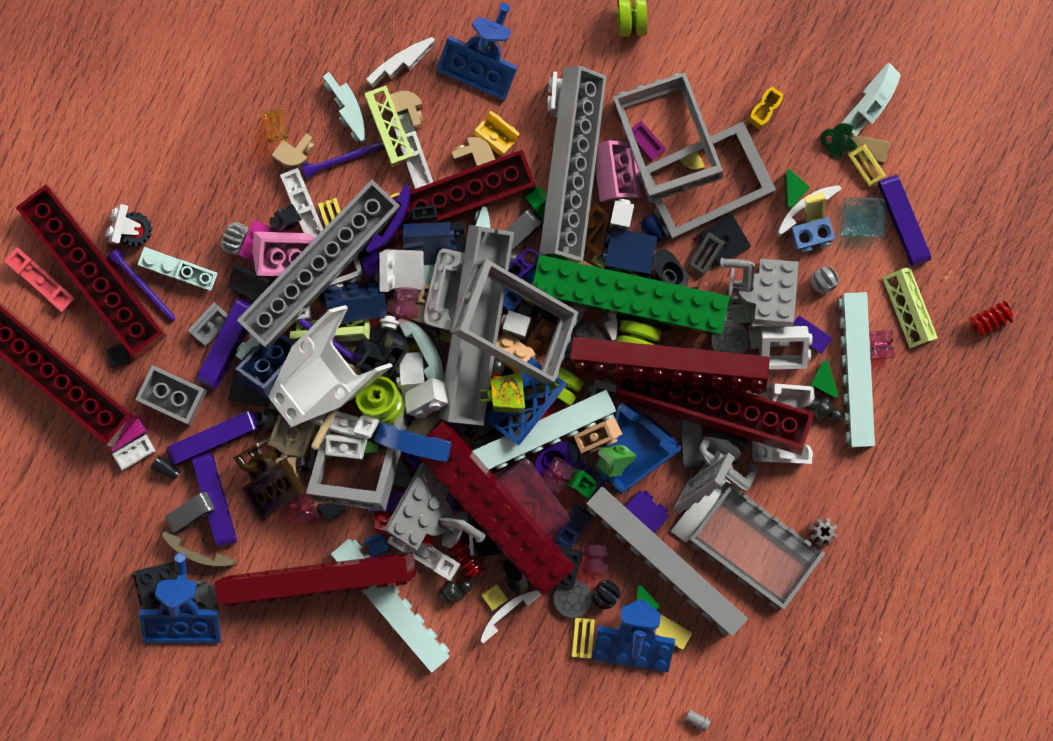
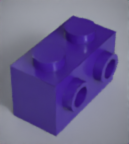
[625,490,669,533]

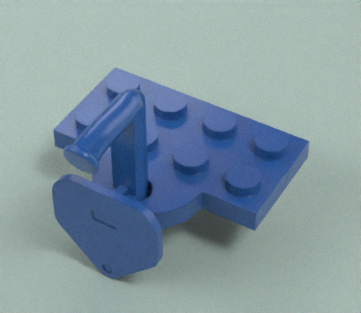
[436,3,518,101]
[139,553,222,643]
[592,599,675,673]

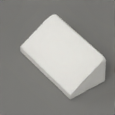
[325,434,367,459]

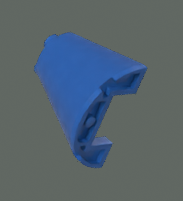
[595,402,681,494]

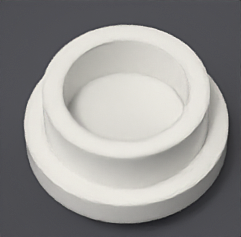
[380,316,399,330]

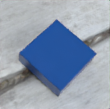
[364,533,390,557]

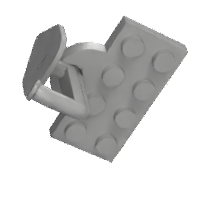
[720,258,799,327]
[673,437,759,514]
[384,463,485,550]

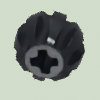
[591,580,620,609]

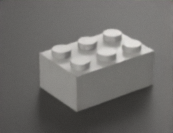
[135,365,208,425]

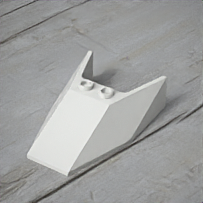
[268,305,392,427]

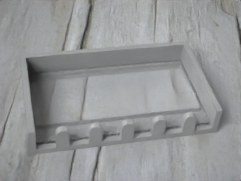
[689,484,825,610]

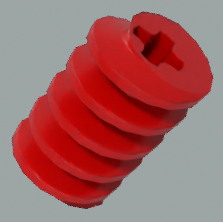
[969,300,1013,337]
[448,535,487,578]

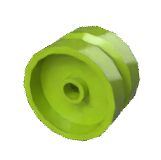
[616,0,647,37]
[616,320,662,345]
[537,367,584,406]
[356,376,404,424]

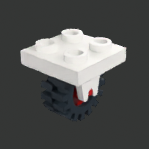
[105,204,153,247]

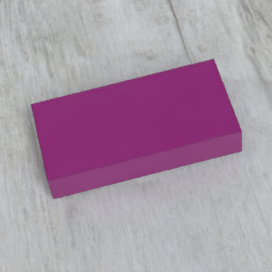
[632,121,666,162]

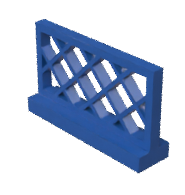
[484,357,567,446]

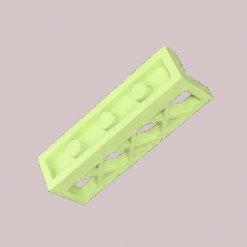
[365,86,414,168]
[882,267,938,348]
[290,319,370,343]

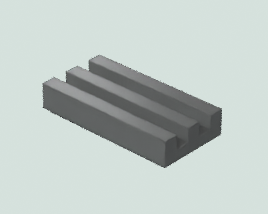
[688,232,726,275]

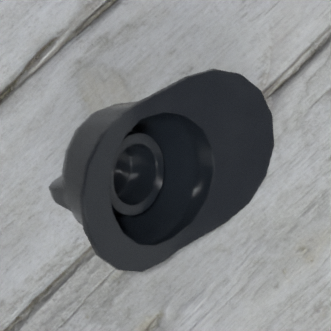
[653,249,689,287]
[499,554,529,595]

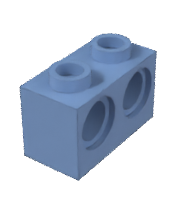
[790,217,835,253]

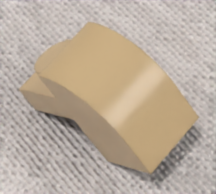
[390,91,424,130]
[272,133,314,169]
[452,137,495,166]

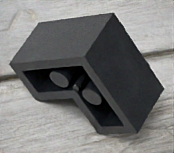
[353,330,409,378]

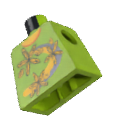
[480,372,525,413]

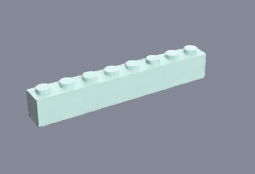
[838,292,875,448]
[473,390,616,470]
[331,539,450,673]

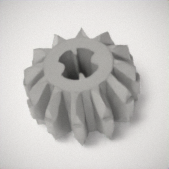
[221,222,249,256]

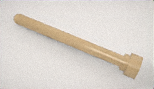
[311,364,361,450]

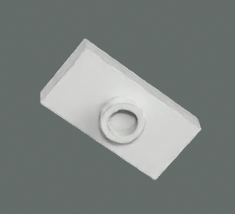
[112,434,156,471]

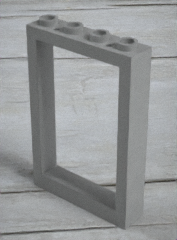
[613,72,723,203]
[637,122,776,240]
[450,259,578,384]
[306,394,411,511]

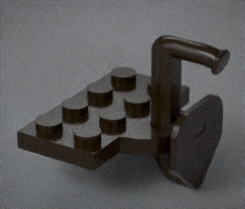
[233,430,306,521]

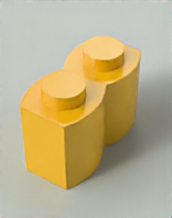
[748,87,784,130]

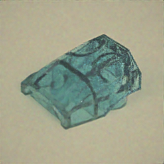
[842,197,886,238]

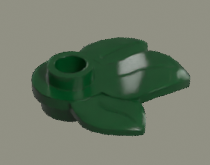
[820,123,858,159]

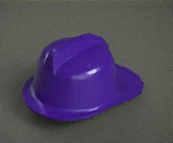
[535,441,578,478]

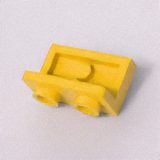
[473,111,520,157]

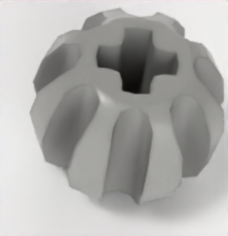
[810,266,839,294]
[809,517,838,546]

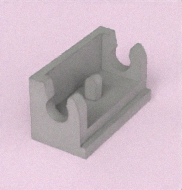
[188,302,228,346]

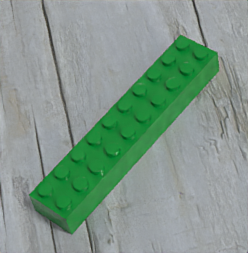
[533,255,730,337]

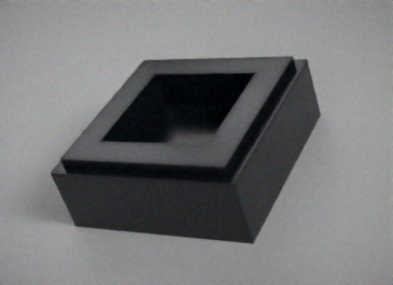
[106,344,131,368]

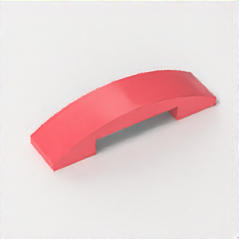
[4,247,75,312]

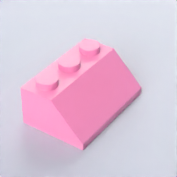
[595,140,642,202]
[252,232,315,276]

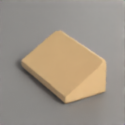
[847,135,890,163]

